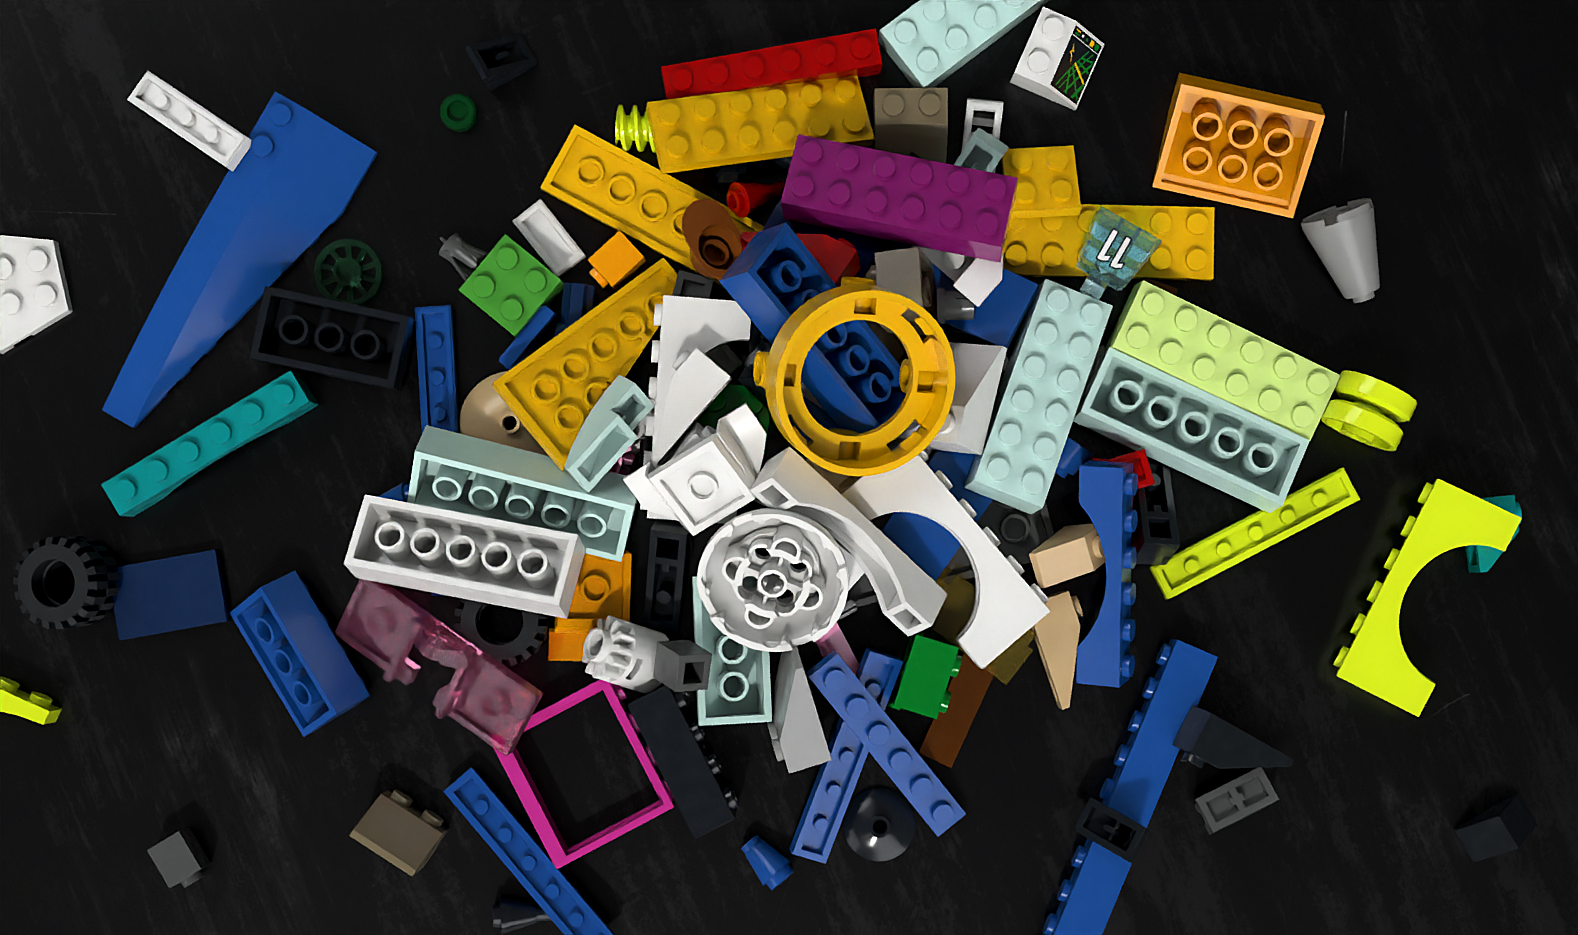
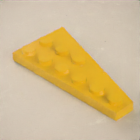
[492,257,678,472]

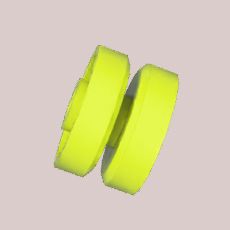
[1321,370,1417,451]

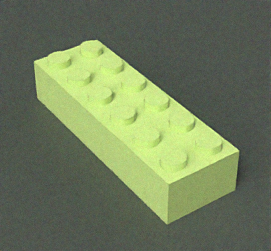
[1104,280,1341,442]

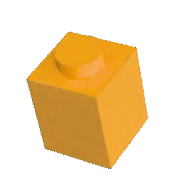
[588,230,646,291]

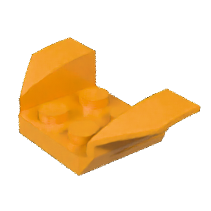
[548,549,632,661]

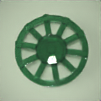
[314,239,382,305]

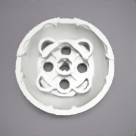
[697,508,849,652]

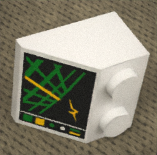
[1010,7,1104,110]

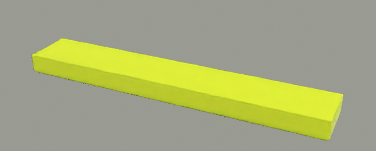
[1149,468,1360,599]

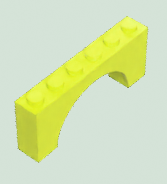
[1333,478,1522,717]

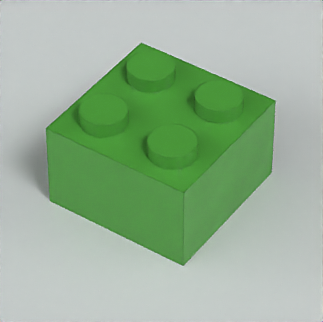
[459,234,564,337]

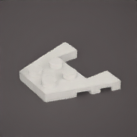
[0,235,73,354]

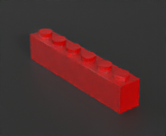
[661,28,882,100]

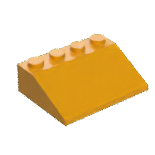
[1152,73,1325,218]

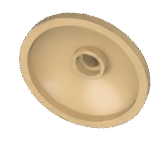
[459,371,549,456]

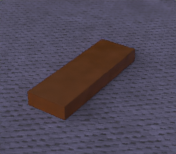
[917,653,997,768]

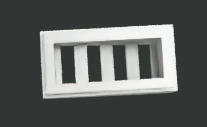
[961,98,1004,173]

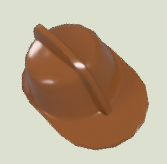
[682,199,743,280]

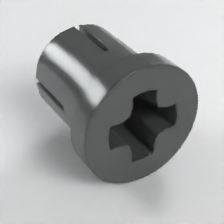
[937,287,974,324]

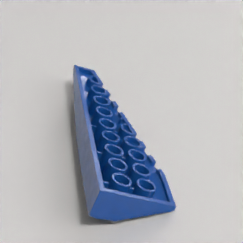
[102,91,378,428]

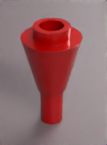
[726,180,786,218]

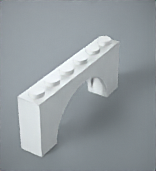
[640,295,751,524]
[841,441,1050,669]

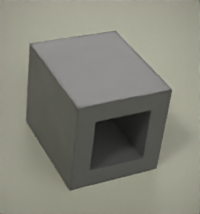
[653,640,712,692]
[147,827,211,888]

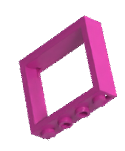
[489,679,676,870]

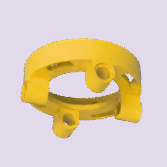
[753,277,956,476]

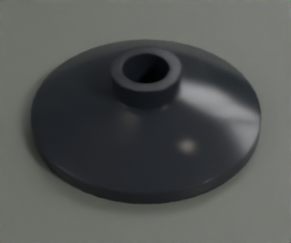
[843,788,915,861]

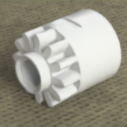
[582,616,669,693]

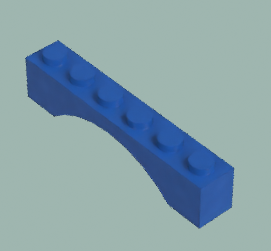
[1076,460,1138,688]

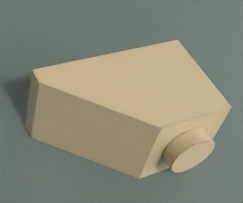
[1029,523,1105,588]

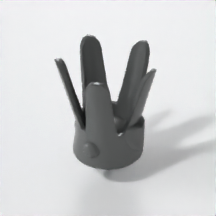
[439,233,489,281]

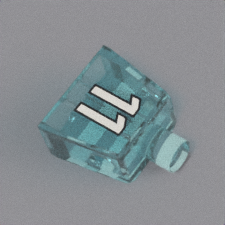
[1076,206,1162,300]

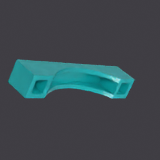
[101,370,319,517]

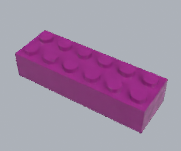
[781,134,1018,263]

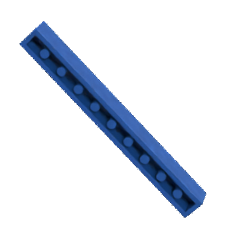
[1043,639,1218,935]

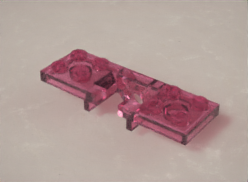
[334,579,543,756]

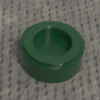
[440,94,478,132]

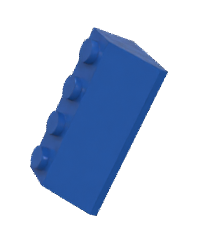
[230,571,370,737]

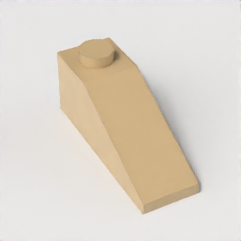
[1031,591,1083,710]

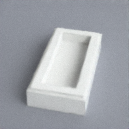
[513,199,586,278]

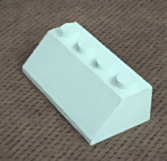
[692,576,772,726]

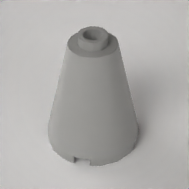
[1301,198,1380,303]

